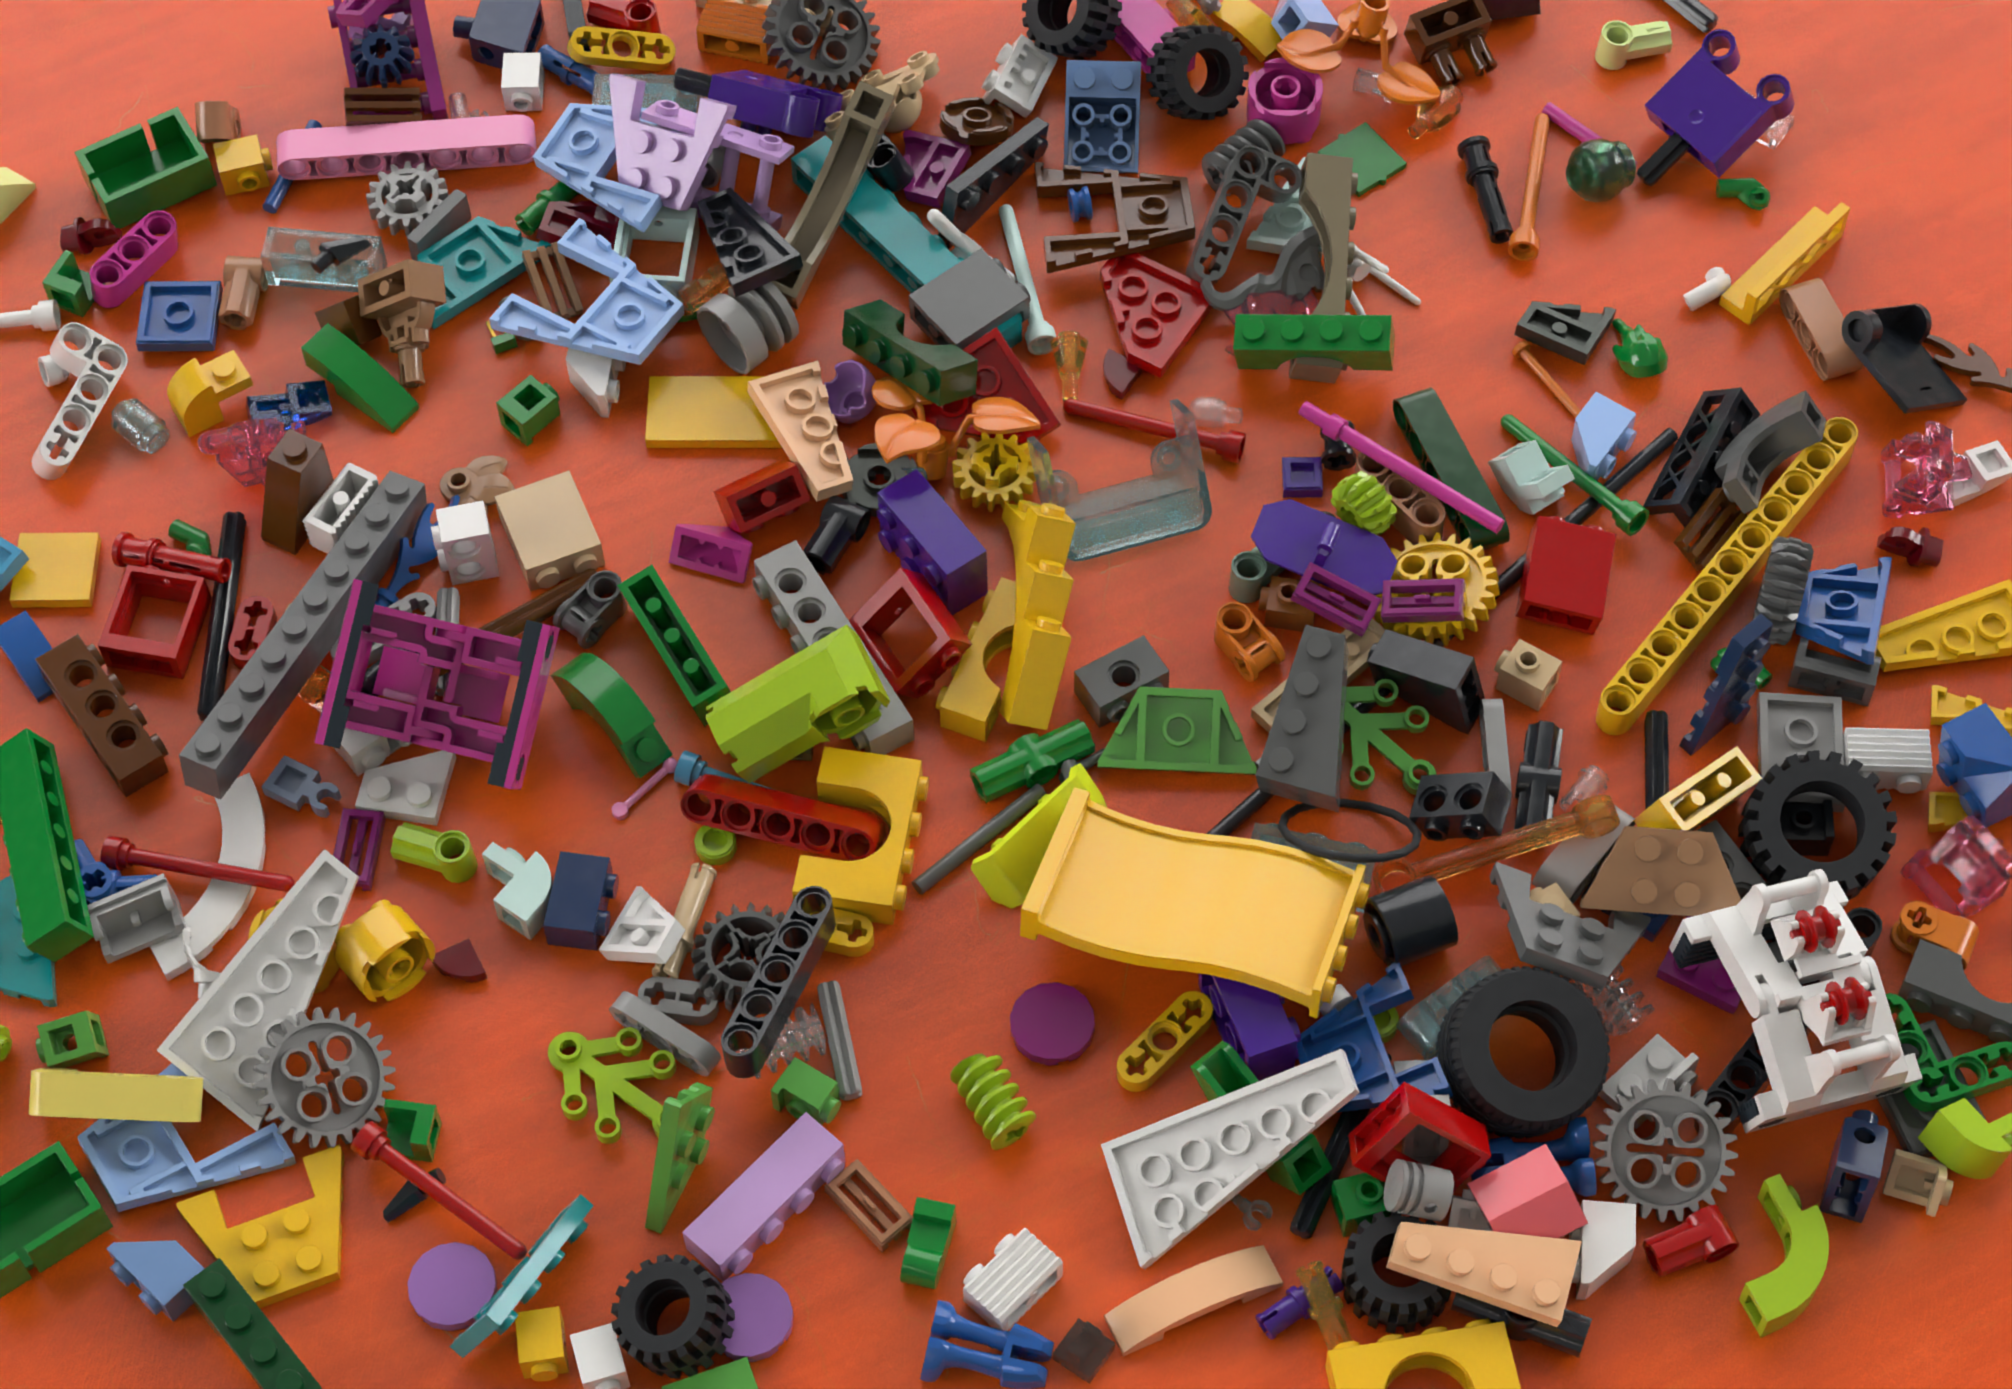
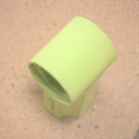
[1595,20,1673,70]

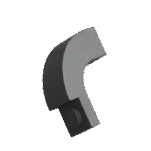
[1714,390,1826,514]

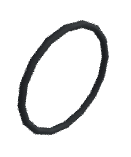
[1278,799,1422,863]

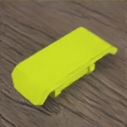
[971,763,1107,909]

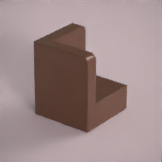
[315,295,382,346]

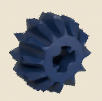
[350,23,415,88]

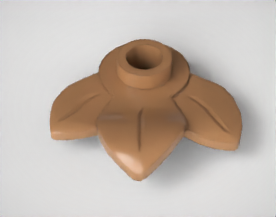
[440,455,515,514]

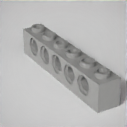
[752,540,914,755]

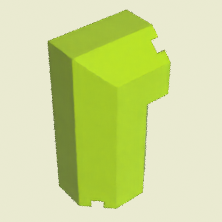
[706,624,890,784]

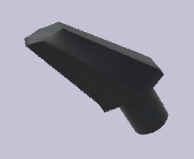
[310,236,371,274]
[383,1168,446,1223]

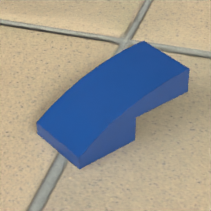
[0,610,53,702]

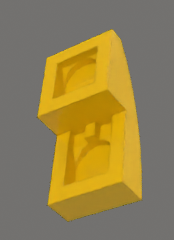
[1208,0,1282,63]

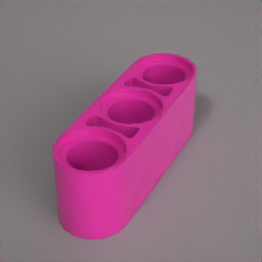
[89,210,178,308]

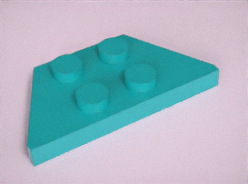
[417,216,551,329]
[0,875,57,1007]

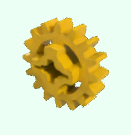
[952,432,1038,512]

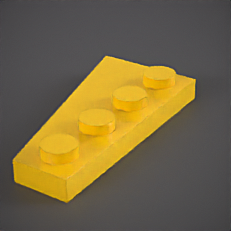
[1876,579,2012,672]

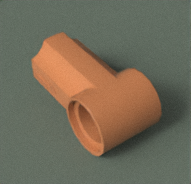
[218,255,270,330]

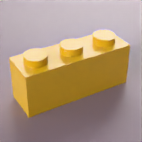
[1633,746,1762,831]

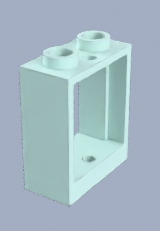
[609,206,700,304]

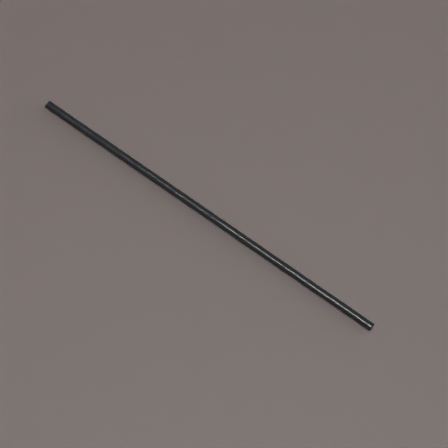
[1206,428,1678,836]

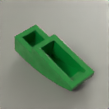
[301,323,419,433]

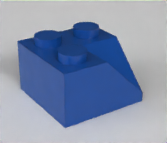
[1936,703,2012,829]

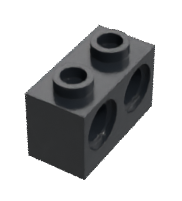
[1409,771,1512,841]

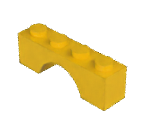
[936,577,1016,742]

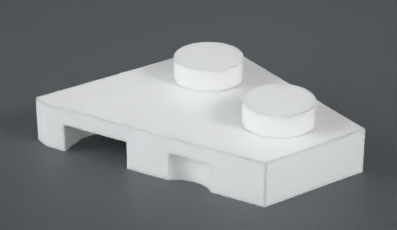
[355,750,456,826]
[599,886,685,964]

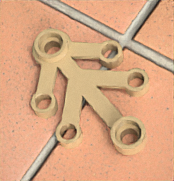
[824,51,940,142]

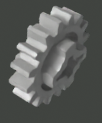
[366,161,449,236]

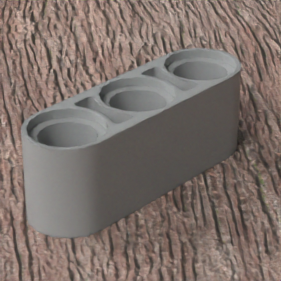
[1532,796,1635,904]

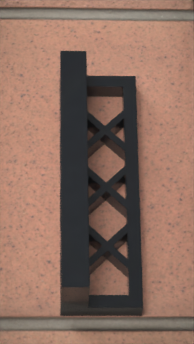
[1643,387,1760,528]

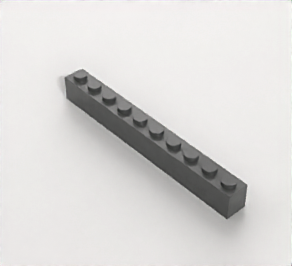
[179,470,427,799]

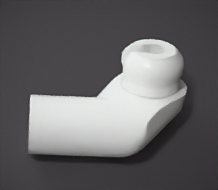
[1683,267,1731,312]

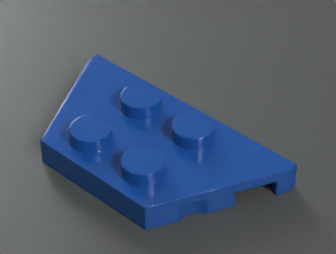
[1795,557,1892,665]

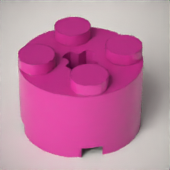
[1246,57,1323,144]

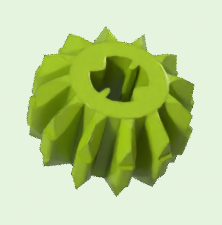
[1331,470,1397,535]

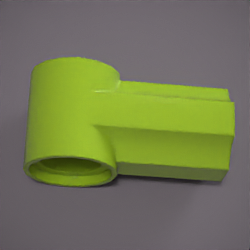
[390,822,478,883]

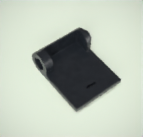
[1841,303,1967,414]

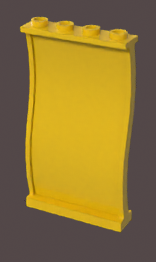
[1020,788,1370,1018]

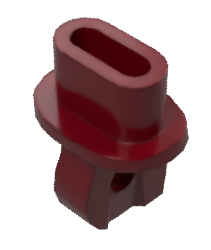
[60,217,122,255]
[1877,527,1944,568]

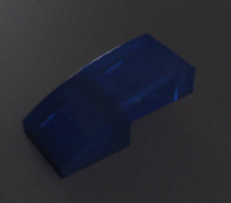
[246,380,332,437]

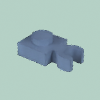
[262,755,341,818]

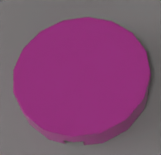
[1010,982,1095,1066]

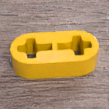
[810,908,874,957]

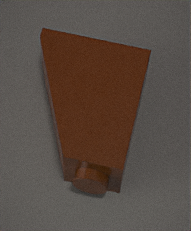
[261,429,334,555]

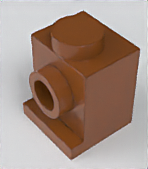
[1258,576,1319,632]

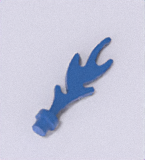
[375,495,460,607]

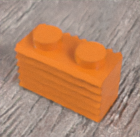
[696,0,773,64]

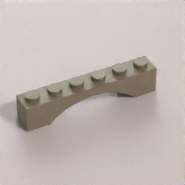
[771,81,895,310]
[1289,153,1358,383]

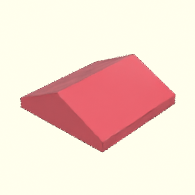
[1467,1144,1588,1238]

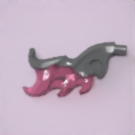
[1200,226,1325,356]

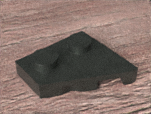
[1514,301,1616,365]

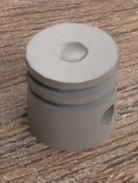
[1384,1159,1454,1222]

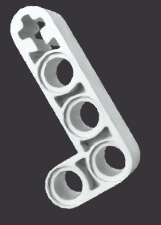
[31,322,128,480]

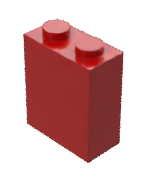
[1515,515,1617,635]

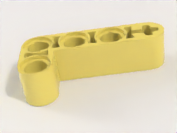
[28,1068,203,1122]

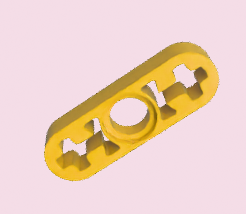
[567,26,676,71]
[1117,991,1213,1092]

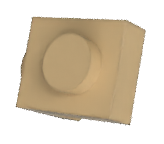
[1883,1148,1954,1217]

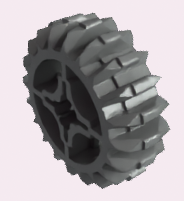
[1752,536,1814,645]
[691,902,802,1012]

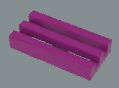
[1290,562,1382,637]
[1381,578,1466,623]
[333,808,386,891]

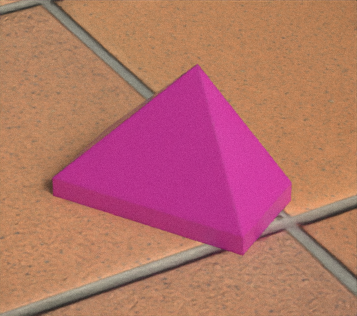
[668,524,753,583]

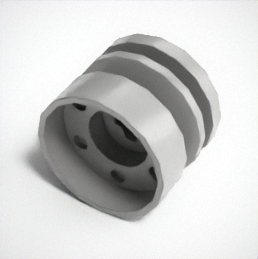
[697,282,799,374]

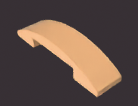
[1104,1245,1283,1356]

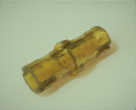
[1295,1261,1354,1351]

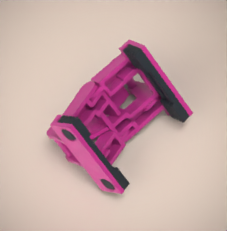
[314,579,560,790]

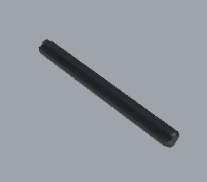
[197,511,246,722]

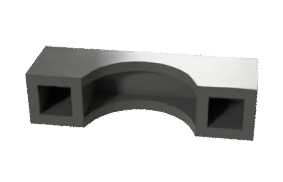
[1898,939,2012,1043]

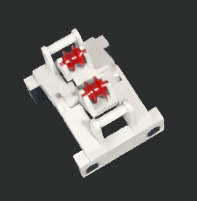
[1669,869,1923,1133]

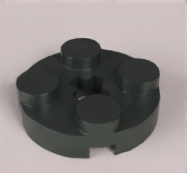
[842,443,918,517]

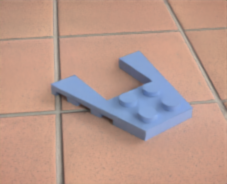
[533,103,676,232]
[489,218,684,365]
[77,1063,296,1212]

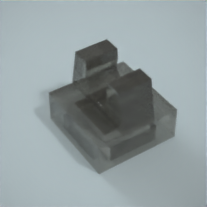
[1053,1318,1115,1384]

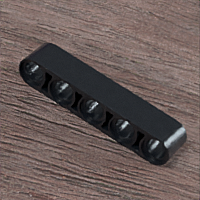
[721,886,836,1079]

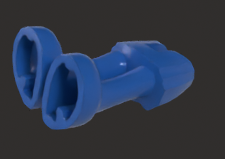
[1471,1117,1597,1197]
[920,1300,1054,1389]

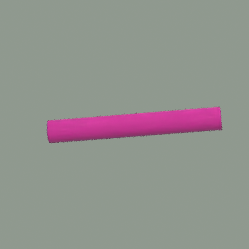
[1542,102,1638,175]

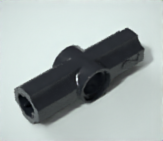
[1513,721,1563,846]
[1451,1292,1592,1358]

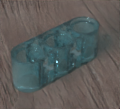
[1396,956,1503,1060]

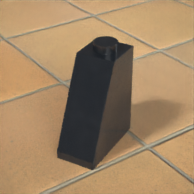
[1367,629,1485,734]

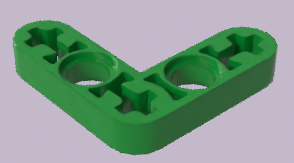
[1886,993,2012,1112]

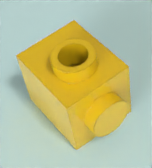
[213,134,274,196]

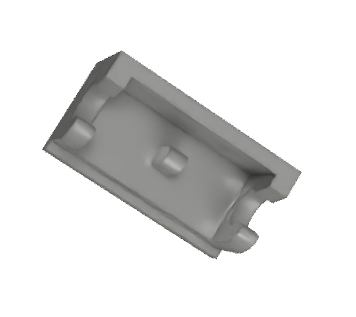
[87,873,186,964]

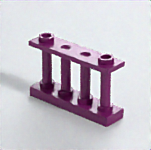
[327,0,448,120]

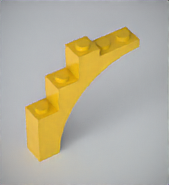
[999,500,1076,730]

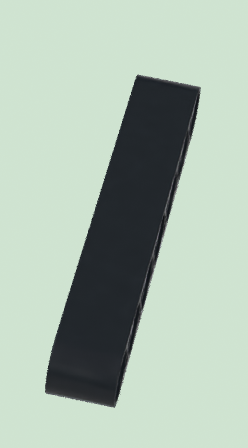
[1694,907,1882,1134]

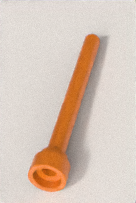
[1508,113,1550,261]

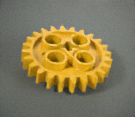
[1374,532,1500,646]

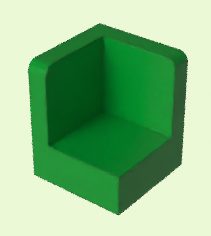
[42,250,105,317]
[384,1099,442,1162]

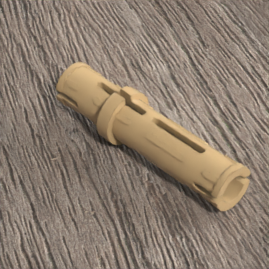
[652,863,717,979]

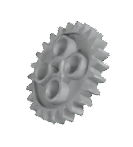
[252,1007,396,1148]
[1593,1078,1738,1222]

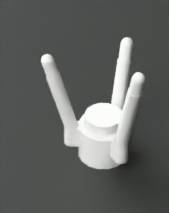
[1347,244,1421,315]

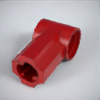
[586,0,661,46]
[1642,1205,1739,1278]

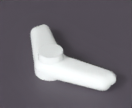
[927,209,1017,283]

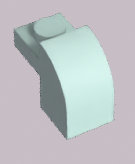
[1488,440,1575,514]
[482,842,553,940]

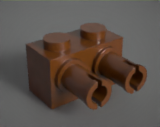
[1404,0,1498,89]

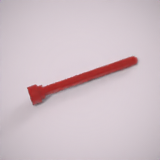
[1063,398,1246,464]
[100,836,294,892]
[351,1121,527,1260]

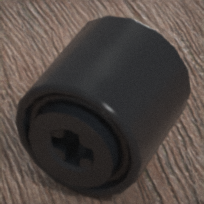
[1363,875,1458,966]

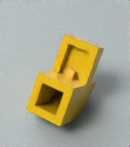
[167,350,254,437]

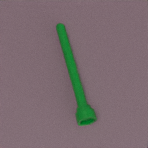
[1500,414,1649,536]

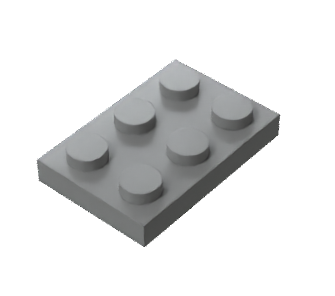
[1757,692,1845,813]

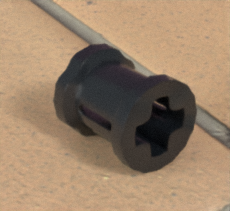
[1320,419,1356,471]

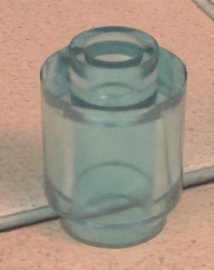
[111,398,170,454]

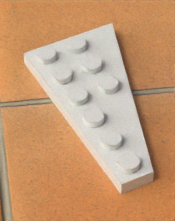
[157,849,359,1131]
[1101,1049,1360,1270]

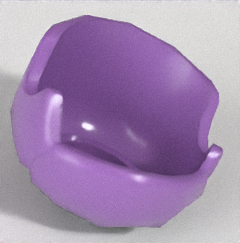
[824,359,877,424]

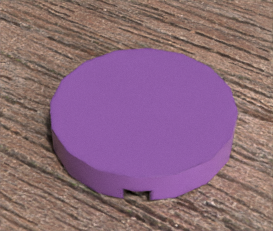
[407,1242,498,1331]
[721,1273,794,1362]

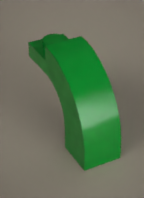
[550,653,673,778]

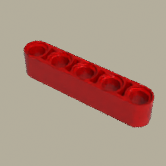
[680,774,886,861]

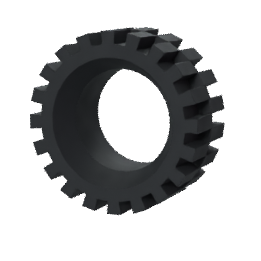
[1738,750,1897,900]

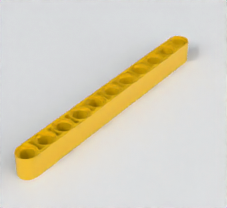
[1596,417,1858,735]

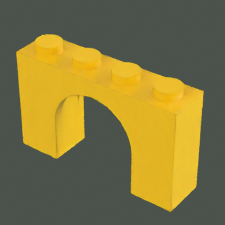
[792,746,929,925]
[1325,1319,1521,1389]

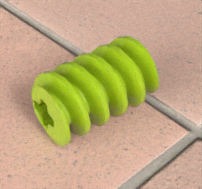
[950,1054,1036,1150]

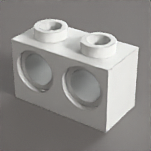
[431,501,500,585]

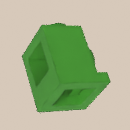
[36,1011,109,1068]
[770,1057,841,1125]

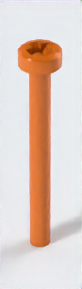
[1512,341,1581,418]

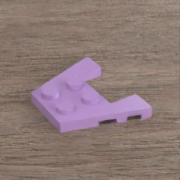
[609,74,737,211]

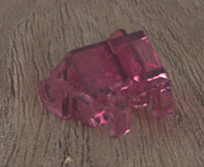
[198,418,306,487]
[1880,421,1972,518]
[1900,815,2012,918]

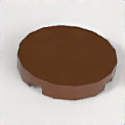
[939,97,1014,146]

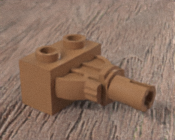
[357,259,446,388]

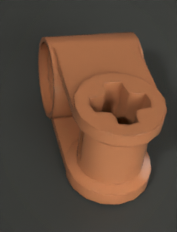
[195,101,241,143]

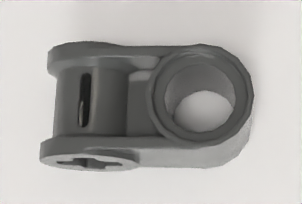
[553,570,628,649]

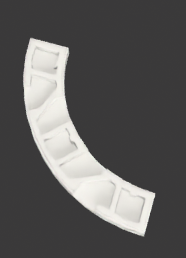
[150,773,266,981]

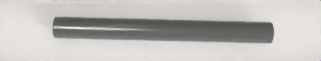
[912,783,1046,895]

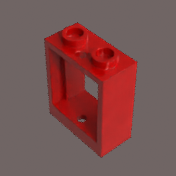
[98,565,212,679]
[849,568,972,698]
[1348,1081,1491,1193]

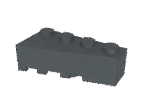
[1255,625,1349,813]

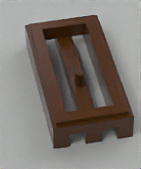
[343,88,422,126]
[1674,487,1747,571]

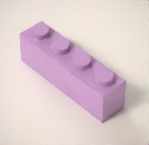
[682,1112,846,1282]

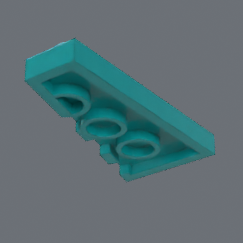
[449,1194,594,1358]

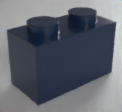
[543,851,619,951]

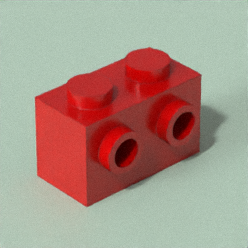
[713,459,811,534]

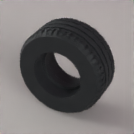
[1436,966,1610,1139]

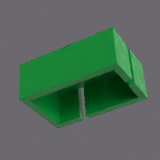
[74,107,217,229]
[0,1141,113,1298]

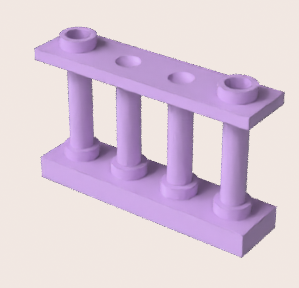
[641,100,795,231]

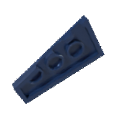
[1679,614,1773,756]

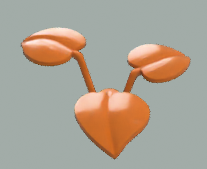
[1276,0,1441,105]
[872,375,1041,480]

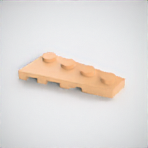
[747,360,853,502]
[1386,1222,1582,1327]

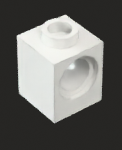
[501,52,545,112]
[569,1323,631,1389]

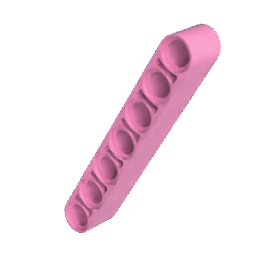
[276,114,537,180]

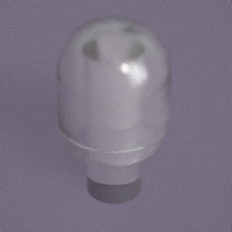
[1188,396,1243,429]

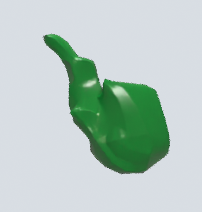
[1612,318,1668,378]

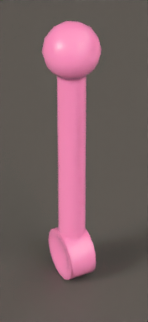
[611,758,678,820]

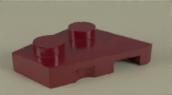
[536,201,619,249]

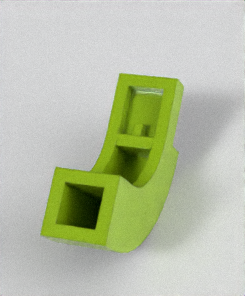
[1739,1173,1829,1338]

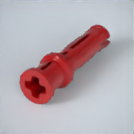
[111,532,232,583]

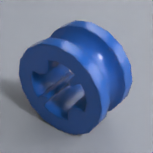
[1067,186,1093,223]

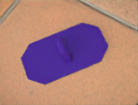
[1250,499,1398,595]

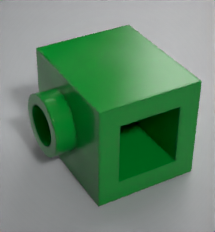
[1330,1173,1391,1237]

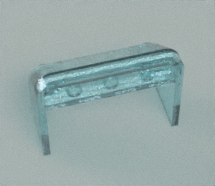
[1027,399,1212,562]

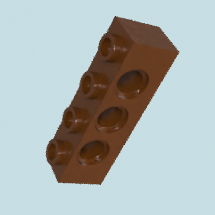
[35,634,169,797]

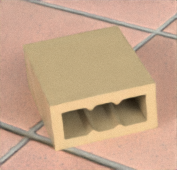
[494,471,605,592]

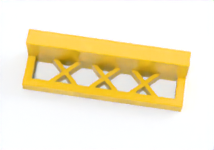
[1719,202,1850,325]

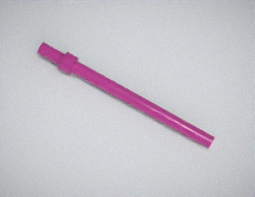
[1298,401,1505,534]

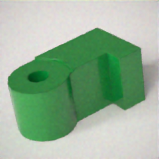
[900,1197,957,1289]

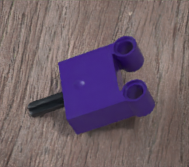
[1637,29,1794,186]
[673,67,843,138]

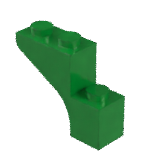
[1190,1041,1332,1195]

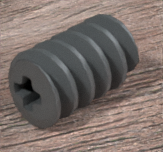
[1202,119,1286,197]

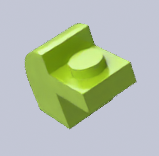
[1918,1098,2012,1179]

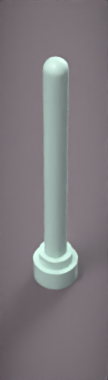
[999,204,1058,355]

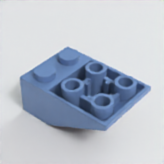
[1064,60,1141,174]

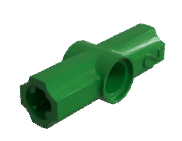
[970,719,1095,803]

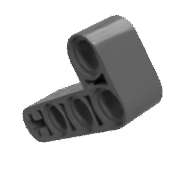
[1186,145,1303,286]

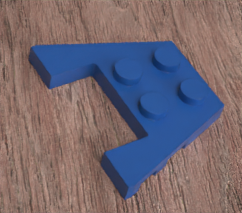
[1297,962,1453,1113]

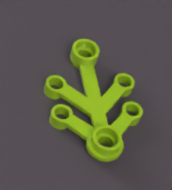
[548,1027,676,1144]

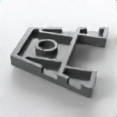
[1489,862,1651,990]

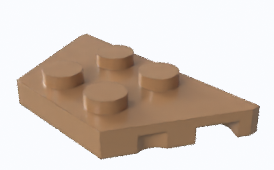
[1580,826,1741,916]

